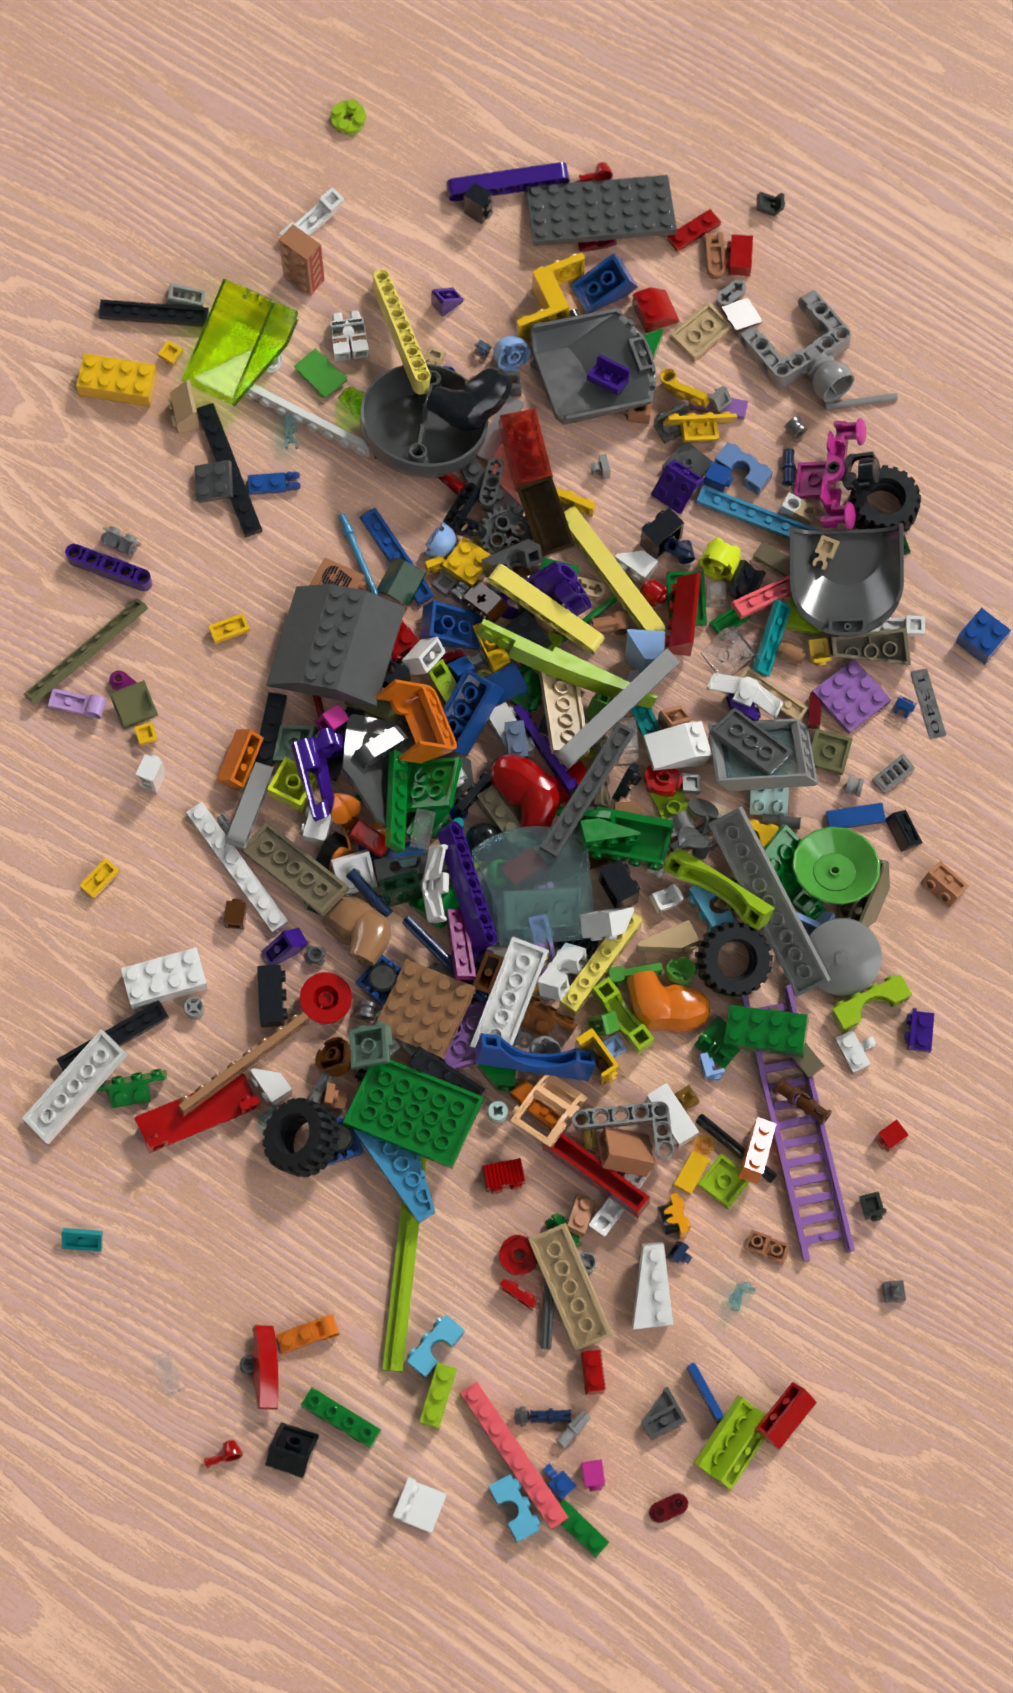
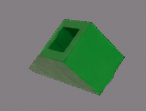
[576,818,641,850]

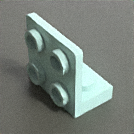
[749,773,789,815]

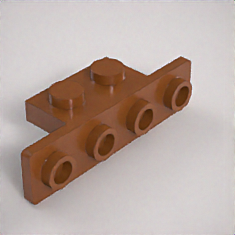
[521,996,578,1036]

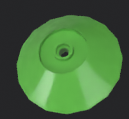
[792,827,880,905]

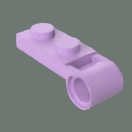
[48,688,107,719]

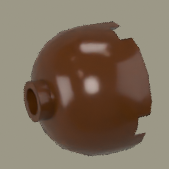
[315,1037,351,1077]

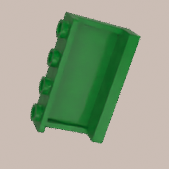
[587,806,674,870]

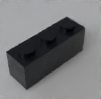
[257,964,288,1027]

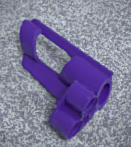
[499,561,592,619]
[291,728,344,821]

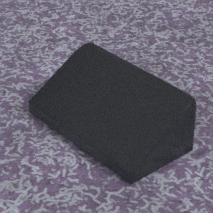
[886,810,923,852]

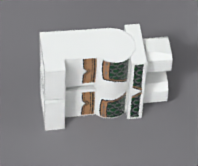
[330,310,369,362]

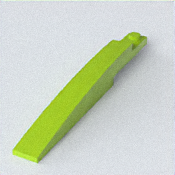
[476,619,657,709]

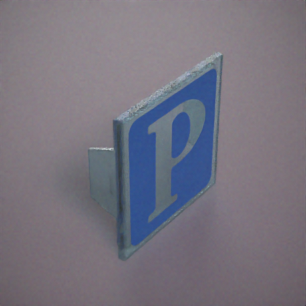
[386,839,426,867]

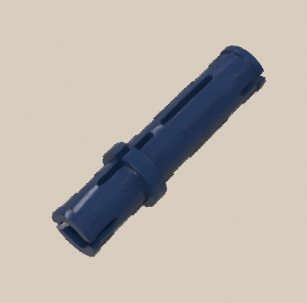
[346,868,393,917]

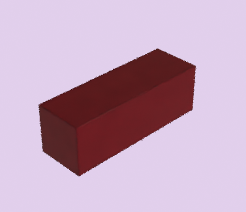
[808,692,822,729]

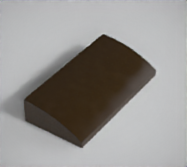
[516,475,576,558]

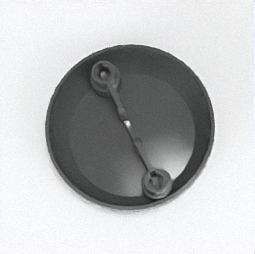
[360,364,489,478]

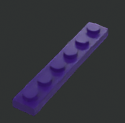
[513,704,578,798]

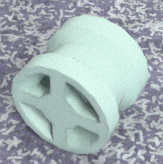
[488,1101,508,1124]

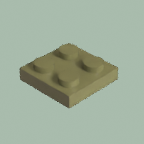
[811,729,853,775]

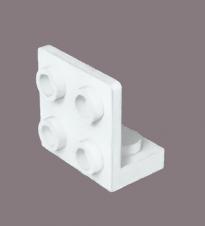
[393,1477,446,1533]

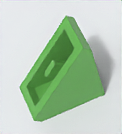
[587,1011,620,1036]

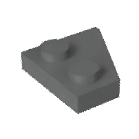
[641,1386,687,1441]

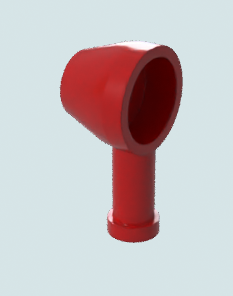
[579,162,613,182]
[204,1440,243,1468]

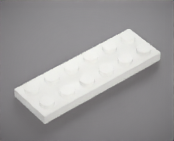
[470,937,549,1048]
[22,1029,128,1144]

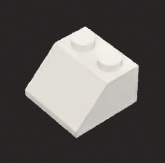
[579,907,634,941]

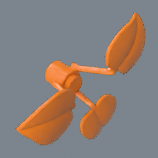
[329,793,386,874]

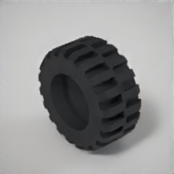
[848,465,921,532]
[695,922,773,997]
[262,1097,340,1177]

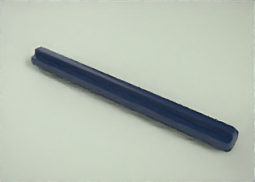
[402,916,489,1002]

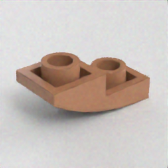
[745,1230,791,1265]

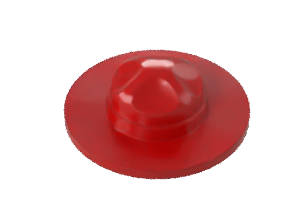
[300,972,352,1024]

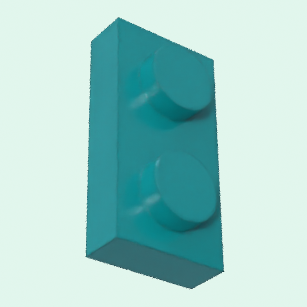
[62,1228,103,1252]

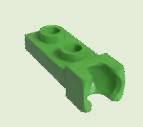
[607,963,663,986]

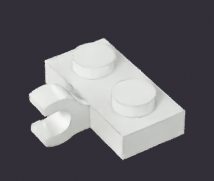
[835,1030,876,1074]

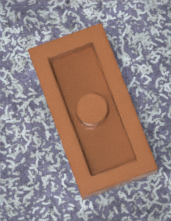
[566,1193,596,1237]

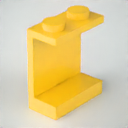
[575,1028,619,1086]

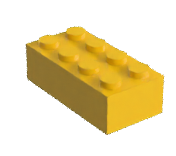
[76,353,158,407]

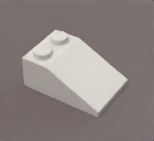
[643,721,712,771]

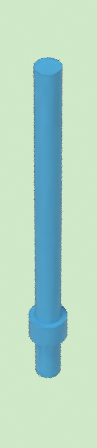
[338,513,380,596]

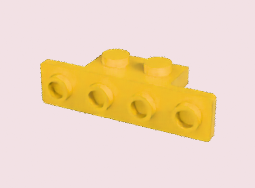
[663,411,737,443]

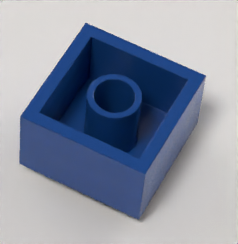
[956,607,1011,665]

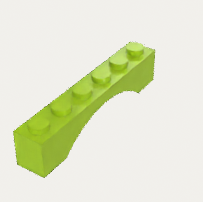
[663,848,775,930]

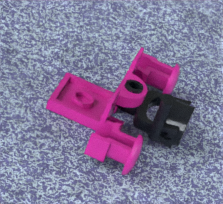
[794,418,880,530]

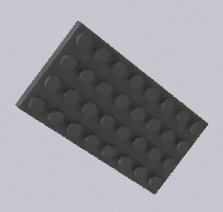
[526,175,677,246]

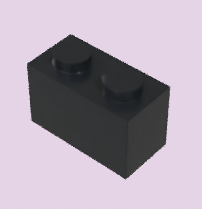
[464,183,493,224]

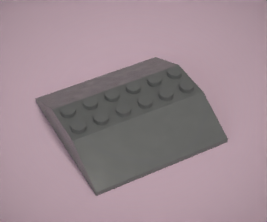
[266,584,405,707]

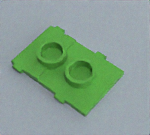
[294,348,347,399]

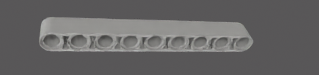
[555,648,681,769]

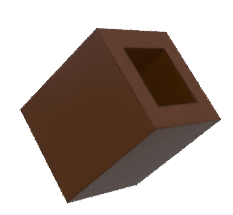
[224,899,247,930]

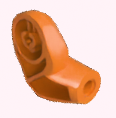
[627,971,711,1034]

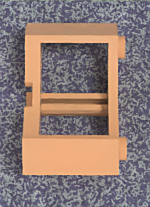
[510,1074,589,1147]

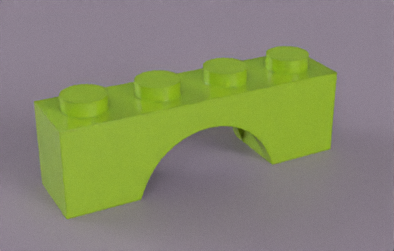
[831,974,912,1033]
[592,977,655,1055]

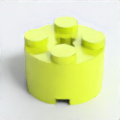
[698,538,741,581]

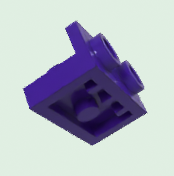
[904,1008,935,1053]

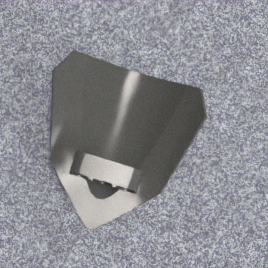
[342,714,474,832]

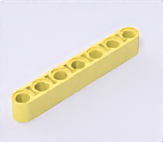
[488,564,605,654]

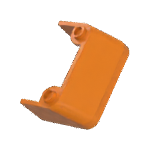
[376,679,457,763]

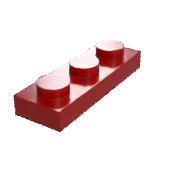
[667,208,721,252]

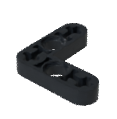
[443,483,487,541]

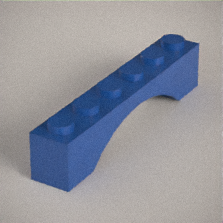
[474,1033,596,1081]

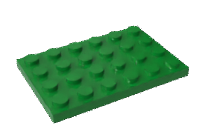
[343,1059,484,1169]

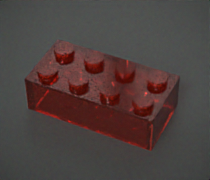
[498,408,553,491]

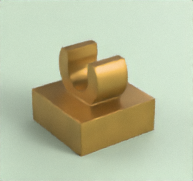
[674,1085,700,1111]

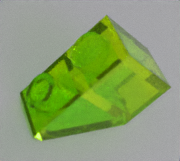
[338,387,365,420]

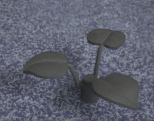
[677,798,719,859]

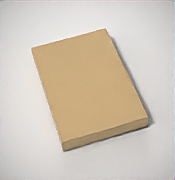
[669,302,733,362]

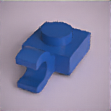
[542,1463,577,1500]

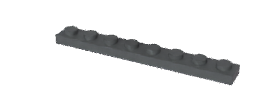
[540,722,635,859]

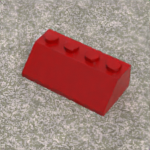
[665,572,701,656]

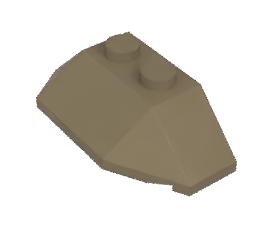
[837,859,890,927]

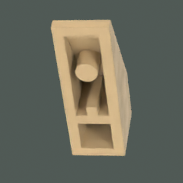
[636,920,699,953]

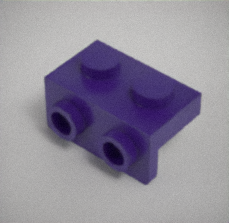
[586,355,630,395]

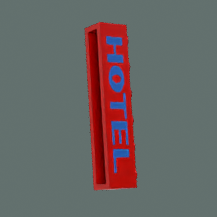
[542,1130,650,1218]

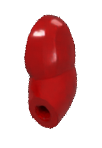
[490,755,561,837]

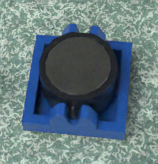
[356,954,401,1007]
[327,1118,364,1166]

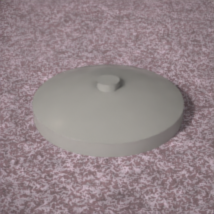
[809,918,882,996]

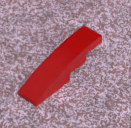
[252,1325,279,1410]

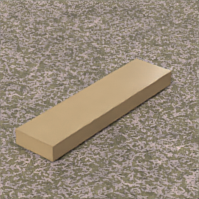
[739,666,809,721]

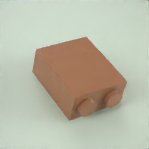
[598,1126,655,1177]

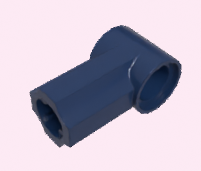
[664,537,695,564]

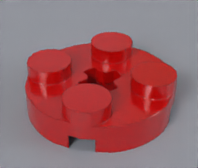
[644,765,683,797]
[499,1235,538,1276]

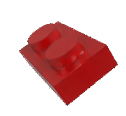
[499,1278,537,1310]

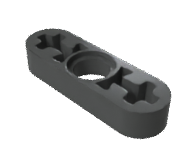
[479,457,504,509]

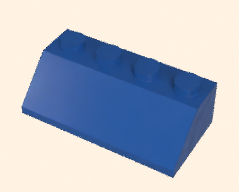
[443,668,504,756]

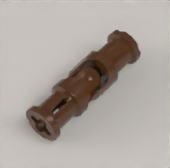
[774,1077,832,1125]

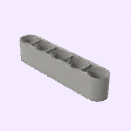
[226,762,275,849]

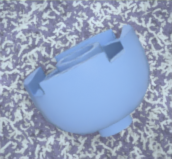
[493,335,531,372]
[422,522,456,559]

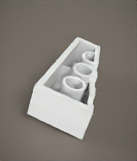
[631,1242,673,1329]

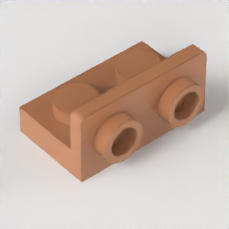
[921,861,969,907]

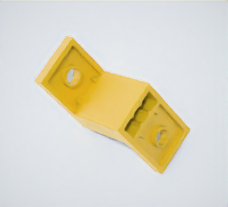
[516,252,585,341]

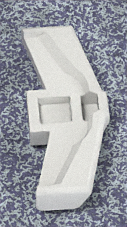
[707,673,784,719]
[421,844,449,923]

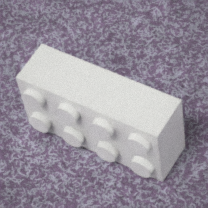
[121,947,208,1010]

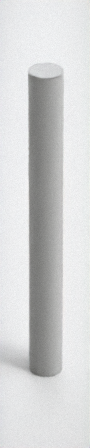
[824,393,898,410]

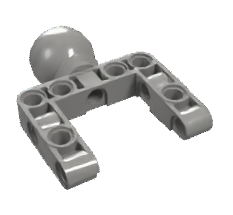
[738,290,855,403]

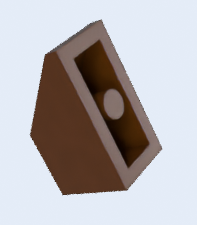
[472,950,504,994]

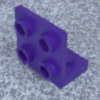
[651,460,705,514]

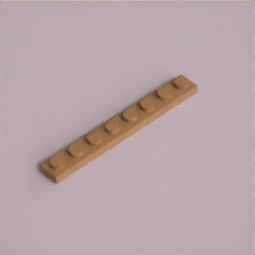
[179,1012,309,1117]

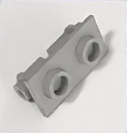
[100,526,141,555]

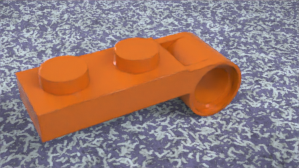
[509,1079,562,1131]
[276,1314,340,1354]

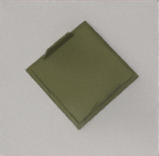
[109,680,158,729]

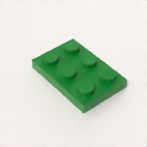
[666,571,707,626]

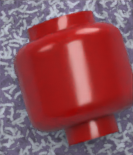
[640,579,668,607]

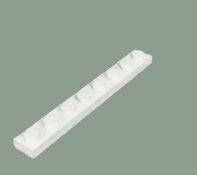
[241,380,372,458]
[186,802,289,934]

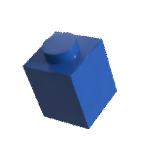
[703,462,733,493]

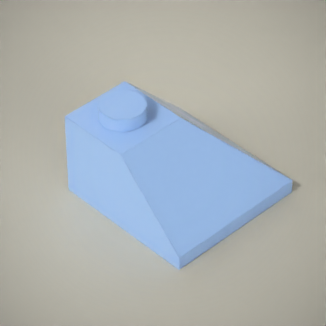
[625,629,665,672]

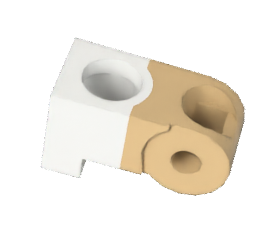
[778,492,817,525]

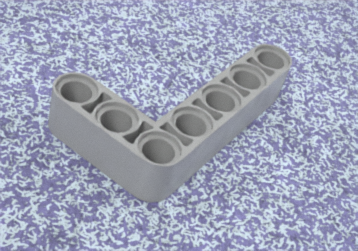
[572,1101,674,1161]

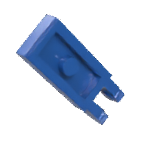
[248,472,301,495]

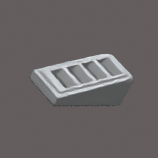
[166,283,206,307]
[872,754,915,794]

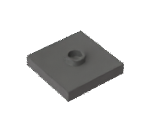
[662,442,713,477]

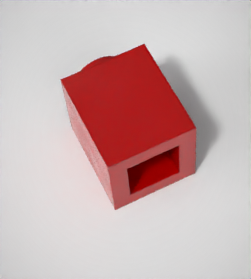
[876,1119,909,1152]

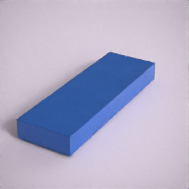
[826,803,886,828]
[686,1362,724,1422]

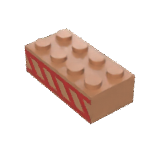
[279,224,325,295]

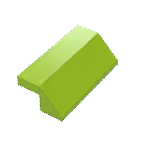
[694,1395,766,1491]

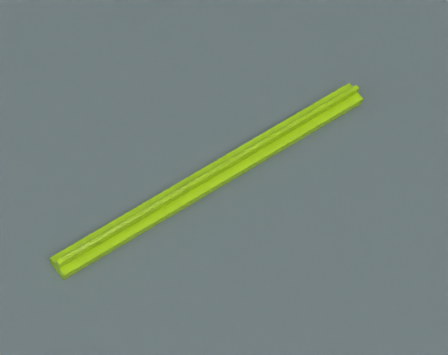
[382,1057,438,1373]

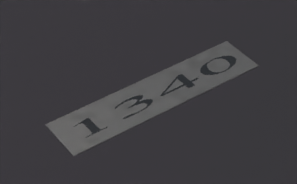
[911,668,946,739]

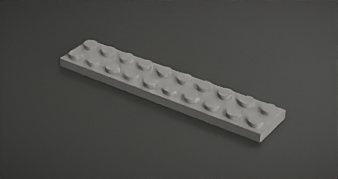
[708,806,831,996]

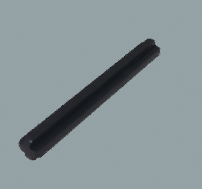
[696,1114,777,1183]

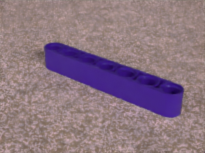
[446,162,570,202]
[437,821,497,952]

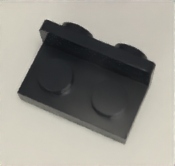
[726,560,766,600]

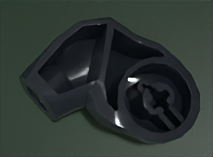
[427,368,512,431]

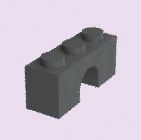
[482,539,543,578]

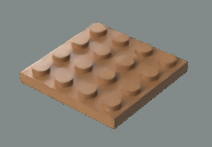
[376,959,477,1059]

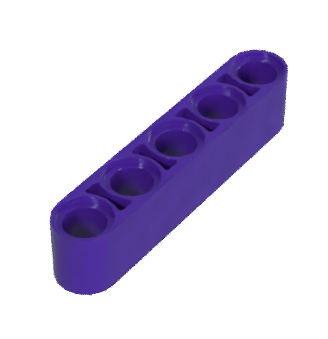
[65,543,153,591]

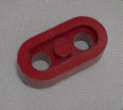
[649,1493,688,1523]

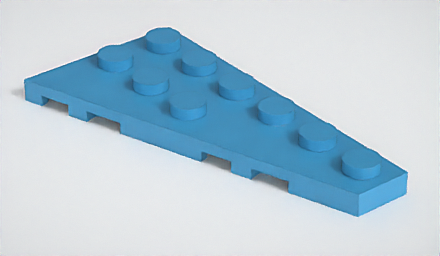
[352,1129,436,1224]

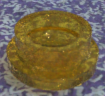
[695,1135,715,1155]

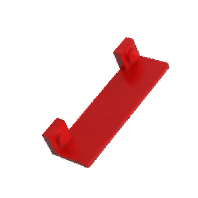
[135,1073,260,1154]

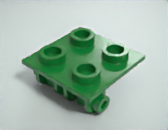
[694,1016,740,1069]

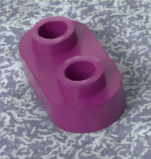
[109,670,138,691]

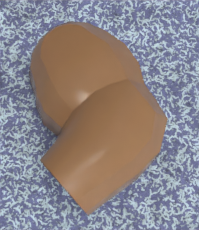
[323,895,391,966]

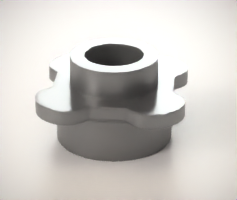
[306,946,326,966]

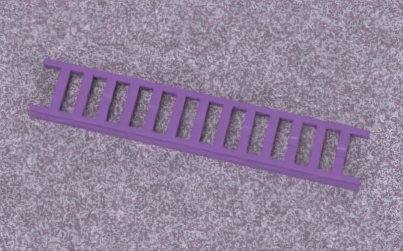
[741,984,855,1262]

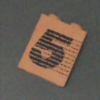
[309,558,367,590]

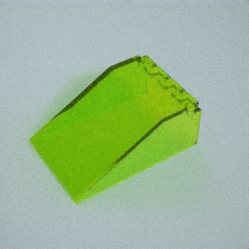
[182,279,298,406]

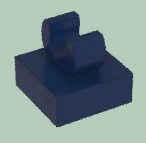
[665,1241,692,1264]

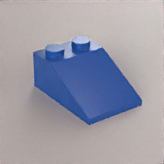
[570,253,638,314]
[419,600,482,650]

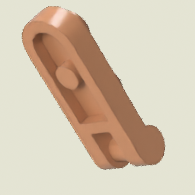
[705,232,726,279]

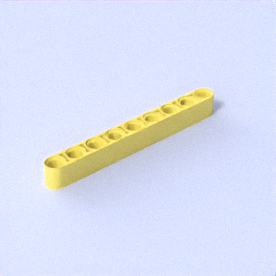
[373,269,431,395]
[564,506,666,631]

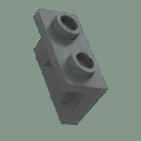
[653,402,689,443]

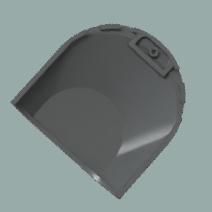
[789,523,904,637]

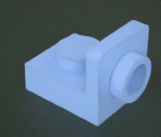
[699,1052,725,1082]

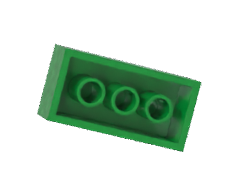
[724,1005,809,1058]

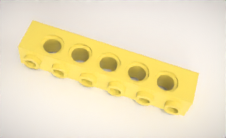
[559,913,642,1017]

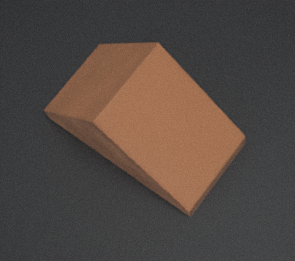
[657,705,692,729]

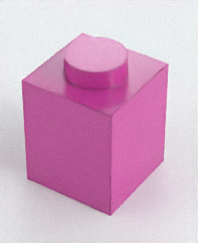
[315,704,349,731]
[581,1459,605,1492]

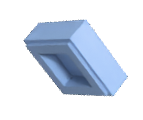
[602,1033,627,1058]

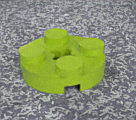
[331,99,366,135]

